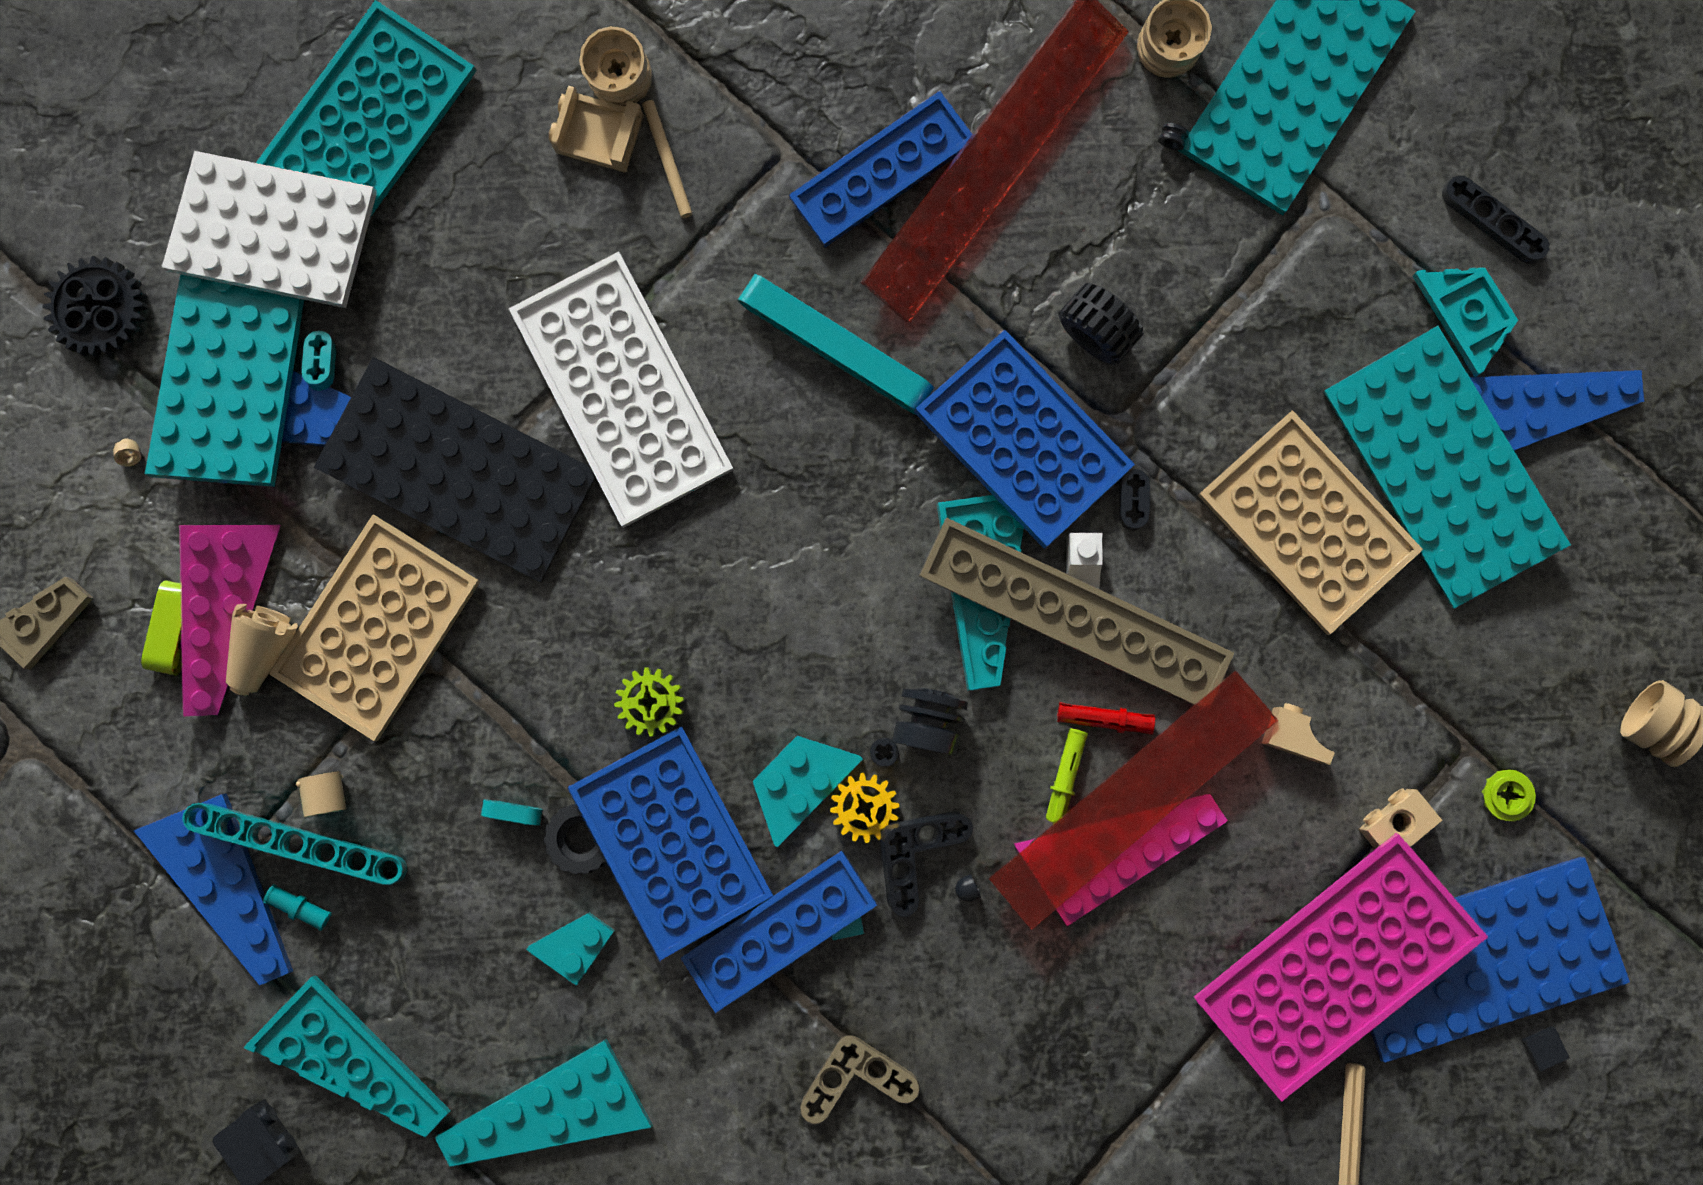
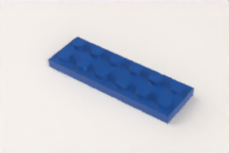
[789,91,976,247]
[681,850,878,1013]

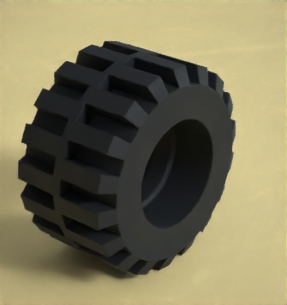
[1058,283,1144,365]

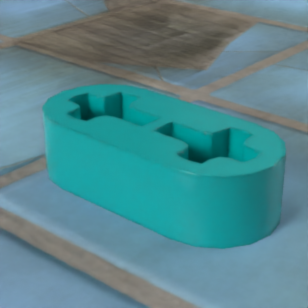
[302,331,336,391]
[481,799,543,825]

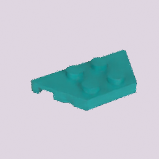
[1412,268,1518,377]
[753,736,863,847]

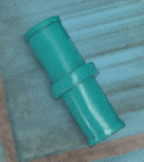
[263,884,331,931]

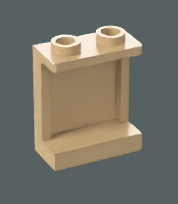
[549,86,643,173]

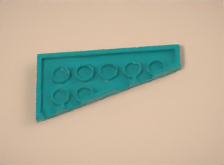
[243,975,451,1137]
[435,1039,653,1166]

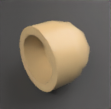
[113,438,141,466]

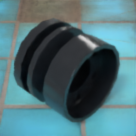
[892,688,968,756]

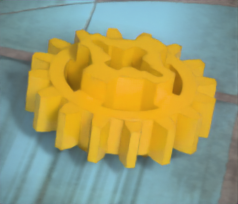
[830,773,899,843]

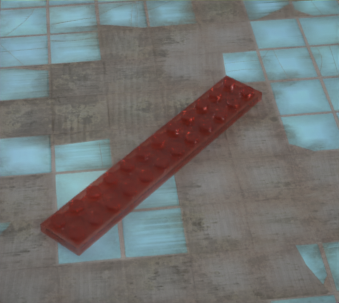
[860,0,1129,322]

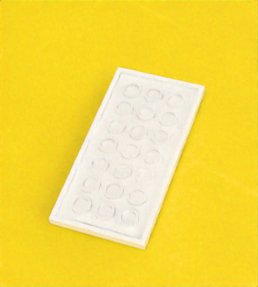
[509,252,734,528]

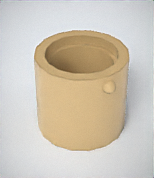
[296,771,346,817]

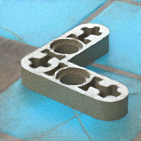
[801,1036,919,1124]

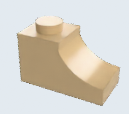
[1262,703,1335,765]

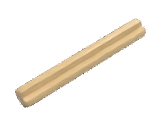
[1339,1063,1365,1185]

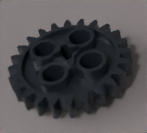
[42,256,148,358]

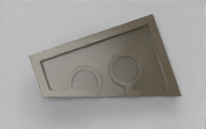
[0,577,93,670]

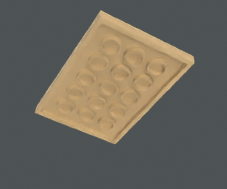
[1198,410,1423,635]
[269,514,481,741]

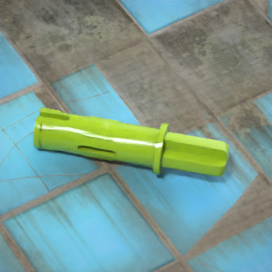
[1046,728,1088,824]

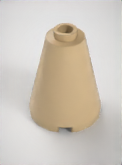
[226,604,298,696]

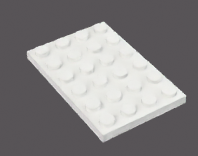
[162,151,377,308]

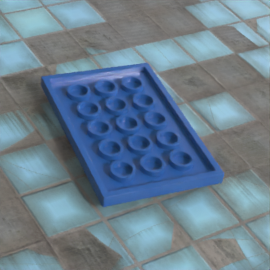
[914,330,1135,549]
[567,727,773,961]

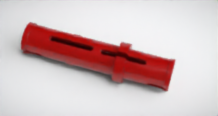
[1057,702,1155,735]

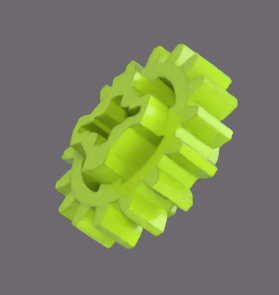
[614,667,685,737]

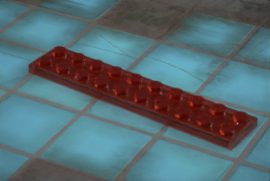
[989,671,1279,930]

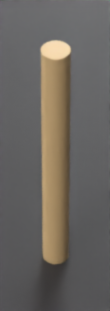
[642,100,693,218]

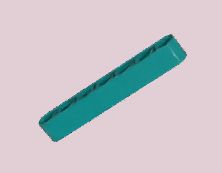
[737,274,934,414]
[182,803,407,885]

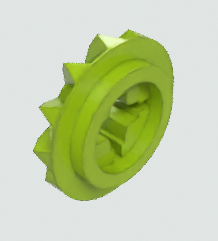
[1482,770,1536,821]

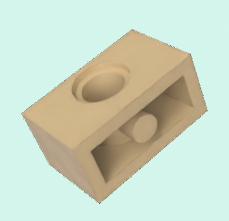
[1359,788,1442,849]

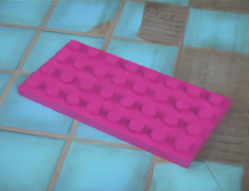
[1194,833,1488,1102]

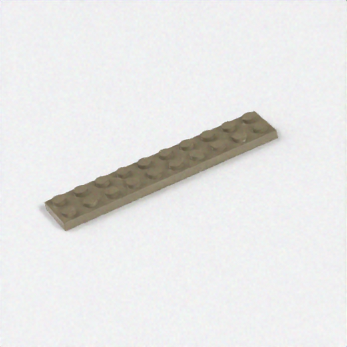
[919,518,1234,711]

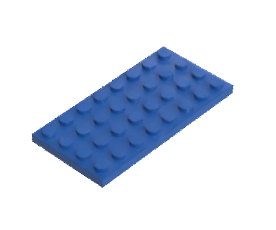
[1370,857,1630,1063]

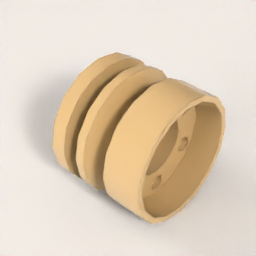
[1137,0,1212,78]
[579,26,652,107]
[1620,680,1703,767]

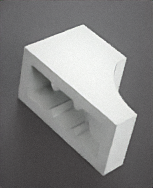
[1066,533,1102,589]

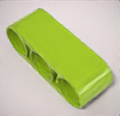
[141,580,182,676]

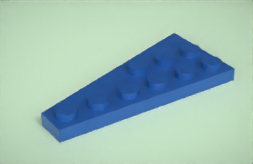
[1470,370,1644,451]
[134,794,293,985]

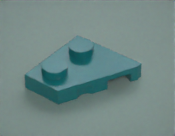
[526,912,615,985]

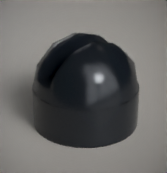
[955,874,981,902]

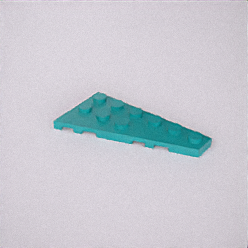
[937,495,1024,691]

